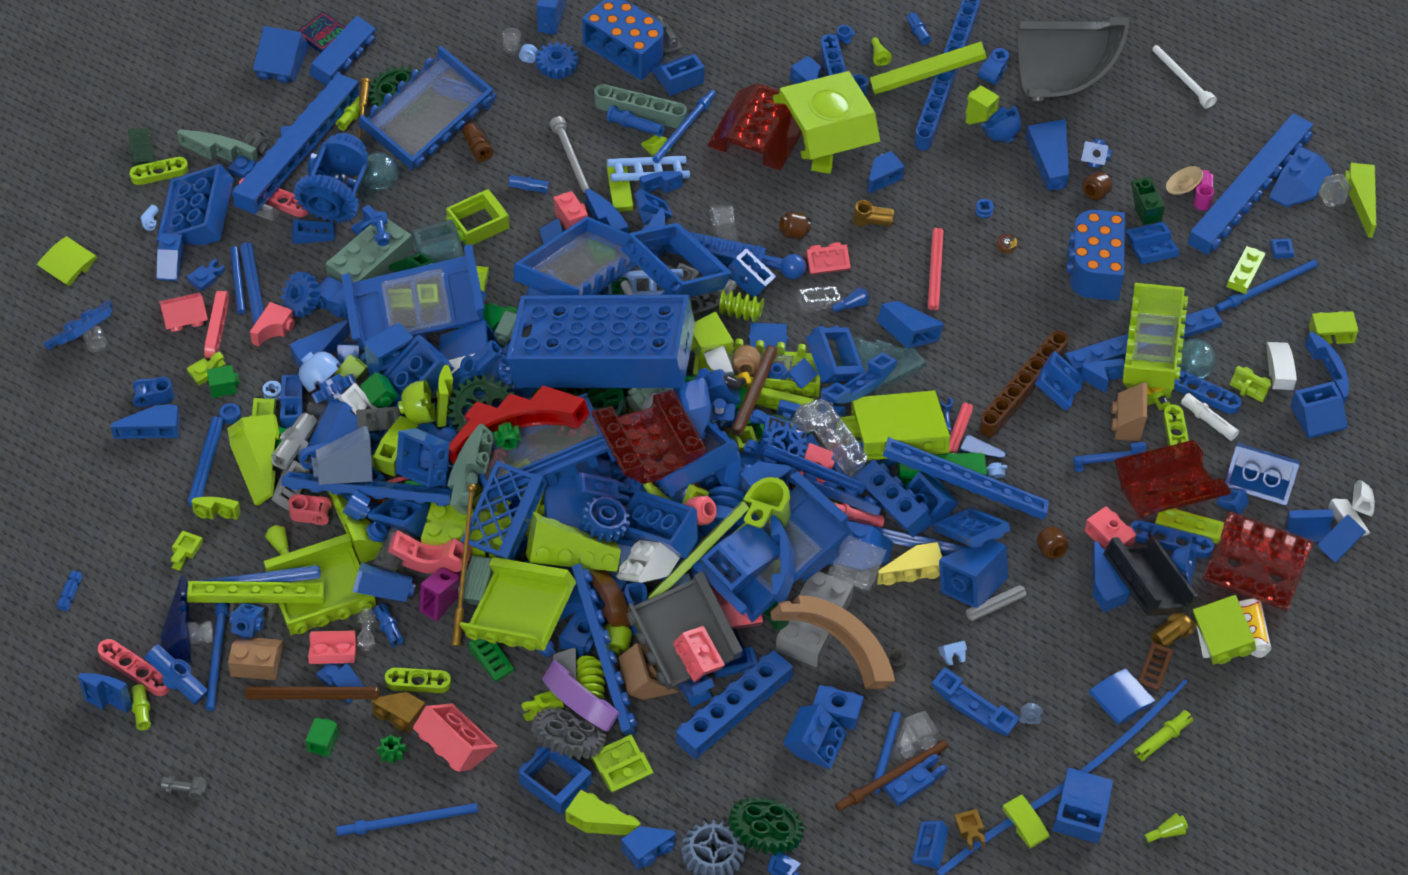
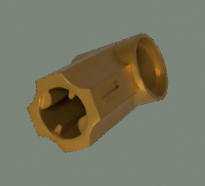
[852,200,894,227]
[1150,613,1197,647]

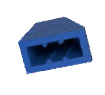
[877,301,944,349]
[352,563,416,602]

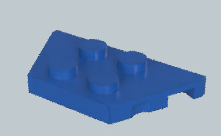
[43,300,114,350]

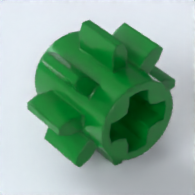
[493,423,522,450]
[377,734,406,765]

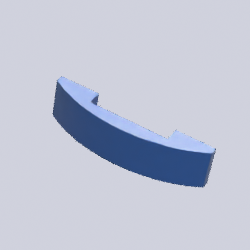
[1305,332,1349,405]
[821,352,897,403]
[771,516,795,604]
[931,667,1020,736]

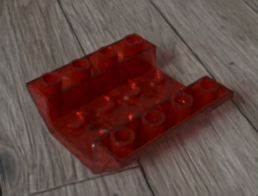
[708,83,802,171]
[591,390,707,484]
[1115,440,1231,518]
[1202,511,1314,611]

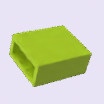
[1193,595,1256,665]

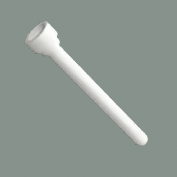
[1152,45,1217,109]

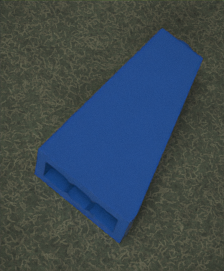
[1025,119,1069,191]

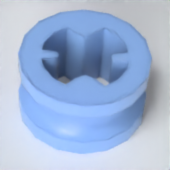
[519,44,538,63]
[263,381,281,401]

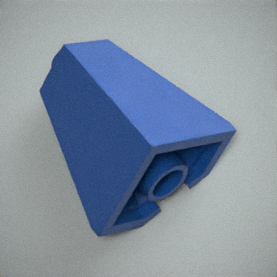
[307,399,374,457]

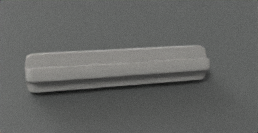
[966,585,1026,621]

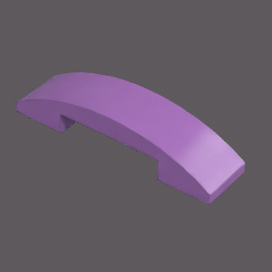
[542,660,620,732]

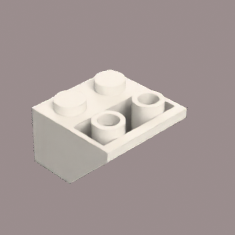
[616,540,680,583]

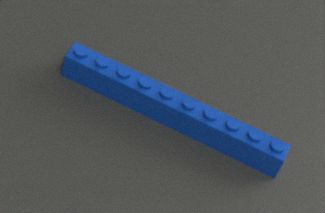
[232,73,359,214]
[1188,113,1313,255]

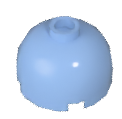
[298,352,341,392]

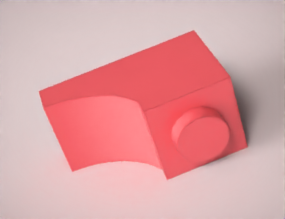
[250,302,295,346]

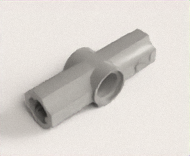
[271,412,317,469]

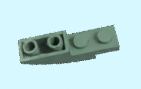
[447,424,494,515]

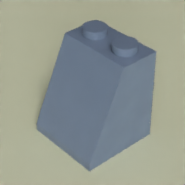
[312,426,372,485]

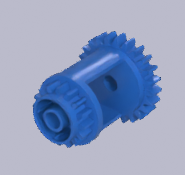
[293,133,368,224]

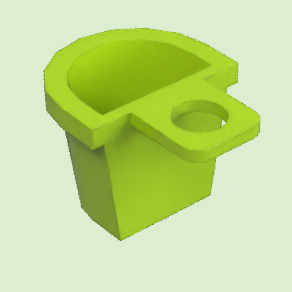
[743,477,791,528]

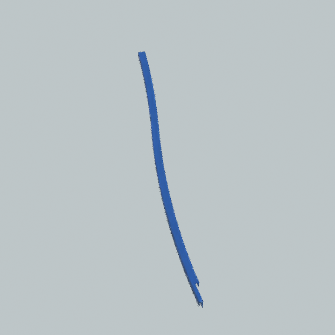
[935,679,1188,875]

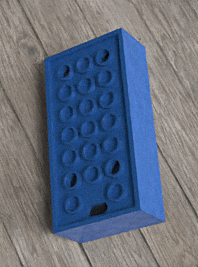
[507,295,695,388]

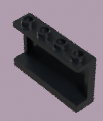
[1103,536,1198,616]

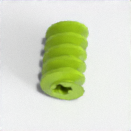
[719,288,765,323]
[576,656,605,700]

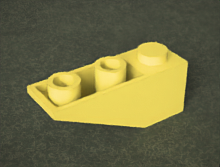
[877,542,942,585]

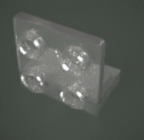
[827,536,886,592]

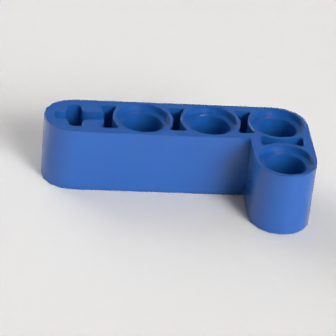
[820,34,868,97]

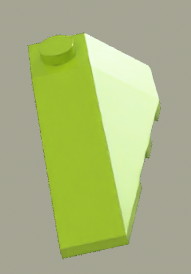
[227,414,279,506]
[328,491,387,564]

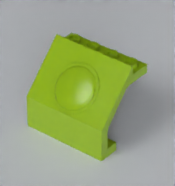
[772,71,880,160]

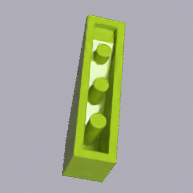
[1344,163,1376,238]

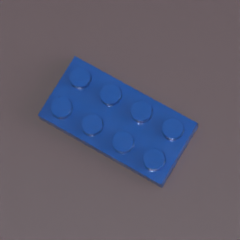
[932,507,1011,548]

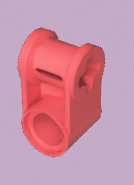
[289,494,332,525]

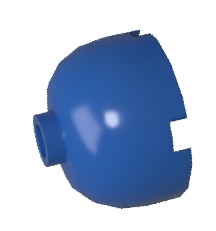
[981,106,1021,143]

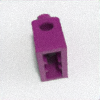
[419,567,461,622]

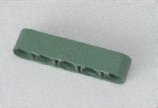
[594,84,687,128]

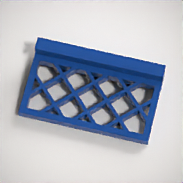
[461,461,547,560]

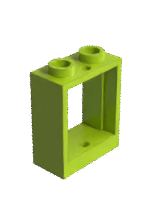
[445,189,509,245]

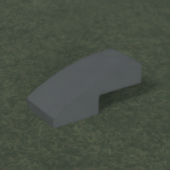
[356,407,400,431]

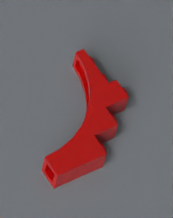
[448,386,590,464]

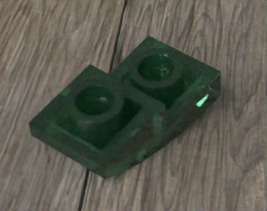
[128,128,154,165]

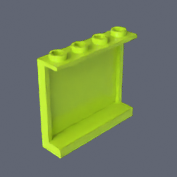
[851,390,950,461]
[264,533,376,635]
[460,557,576,651]

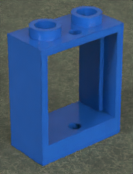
[806,326,864,383]
[396,428,449,488]
[518,746,592,815]

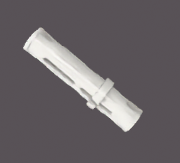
[1181,393,1239,441]

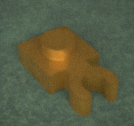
[954,809,985,851]

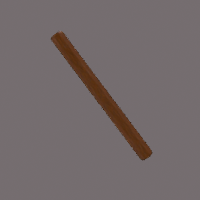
[731,345,777,437]
[245,687,380,699]

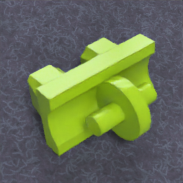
[1229,366,1272,402]

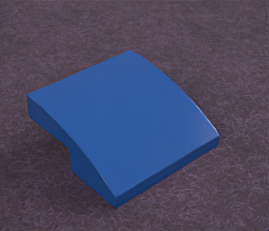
[1125,222,1179,265]
[1035,351,1084,411]
[1089,669,1155,725]
[78,673,132,713]

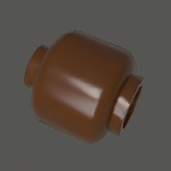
[1082,171,1112,200]
[779,212,810,239]
[1036,526,1069,559]

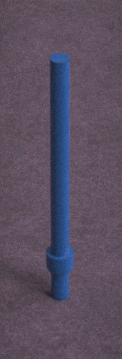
[652,90,716,163]
[1215,260,1318,312]
[205,603,229,711]
[336,803,478,836]

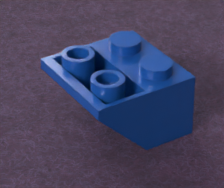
[652,54,705,96]
[1290,381,1348,439]
[783,704,847,769]

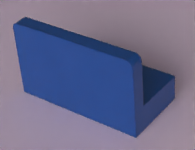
[1285,509,1334,544]

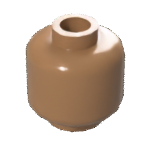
[733,345,761,376]

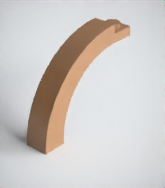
[771,595,895,689]

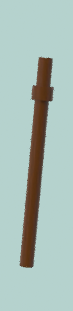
[835,740,949,812]

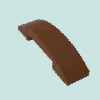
[585,568,630,627]

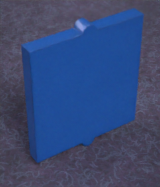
[748,323,789,351]

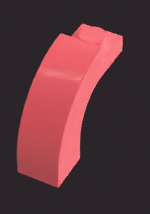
[388,530,472,574]

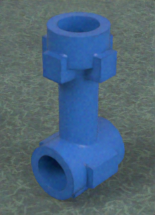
[370,211,390,246]

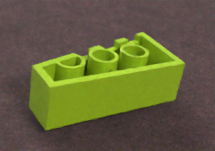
[526,512,621,572]

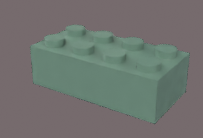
[325,219,413,284]

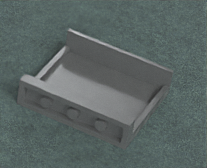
[626,571,743,691]

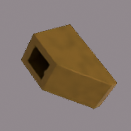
[371,692,425,734]

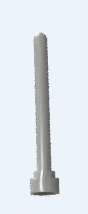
[550,116,590,193]

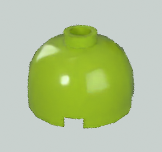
[398,380,436,424]

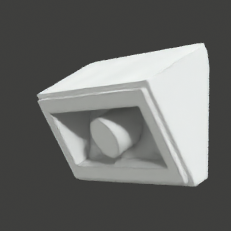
[1328,499,1370,537]

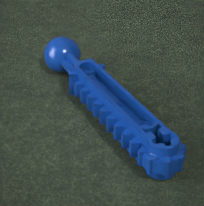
[664,231,806,280]

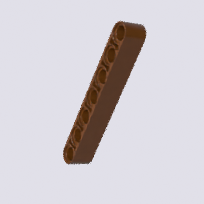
[979,330,1069,437]

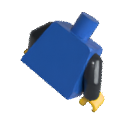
[694,368,752,405]

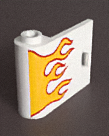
[1197,599,1271,658]

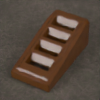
[1138,642,1174,692]

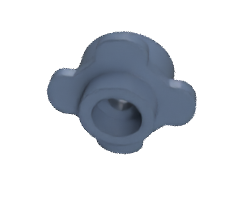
[1019,703,1043,724]

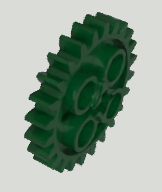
[369,65,433,122]
[448,374,514,433]
[728,795,805,856]

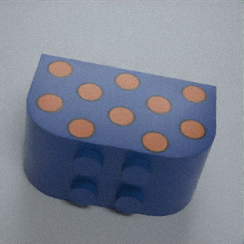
[582,0,664,81]
[1066,210,1125,301]

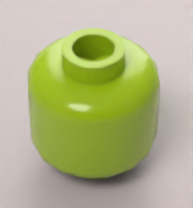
[604,624,632,656]

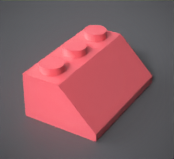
[413,703,498,772]

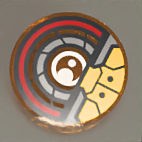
[997,234,1018,254]

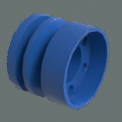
[699,486,750,543]

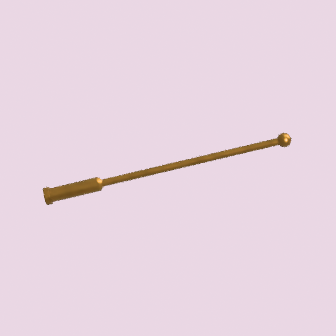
[352,78,370,198]
[451,484,476,646]

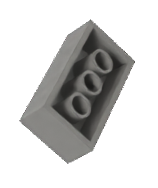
[776,571,854,667]

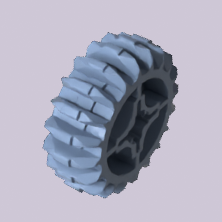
[681,819,745,875]

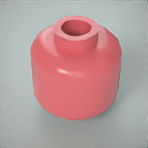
[685,496,717,526]

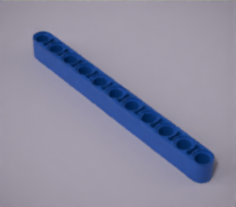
[914,0,981,151]

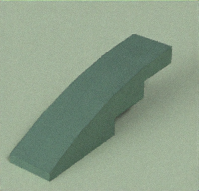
[177,129,258,163]

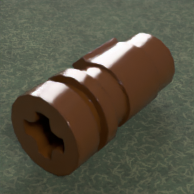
[462,123,494,162]

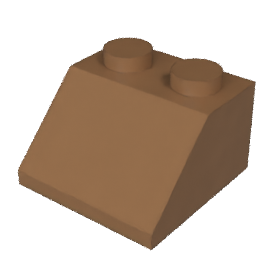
[1111,382,1147,441]
[228,637,284,680]
[618,643,679,700]

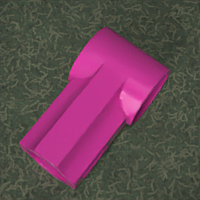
[1193,170,1214,211]

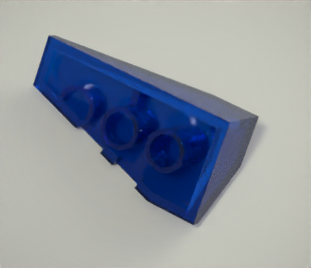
[159,575,192,663]

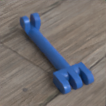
[1073,442,1147,472]

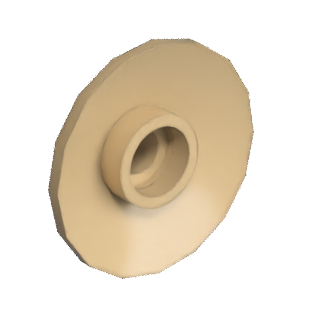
[1166,166,1203,195]

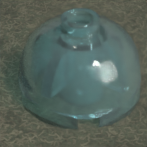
[361,152,399,191]
[1176,339,1216,378]

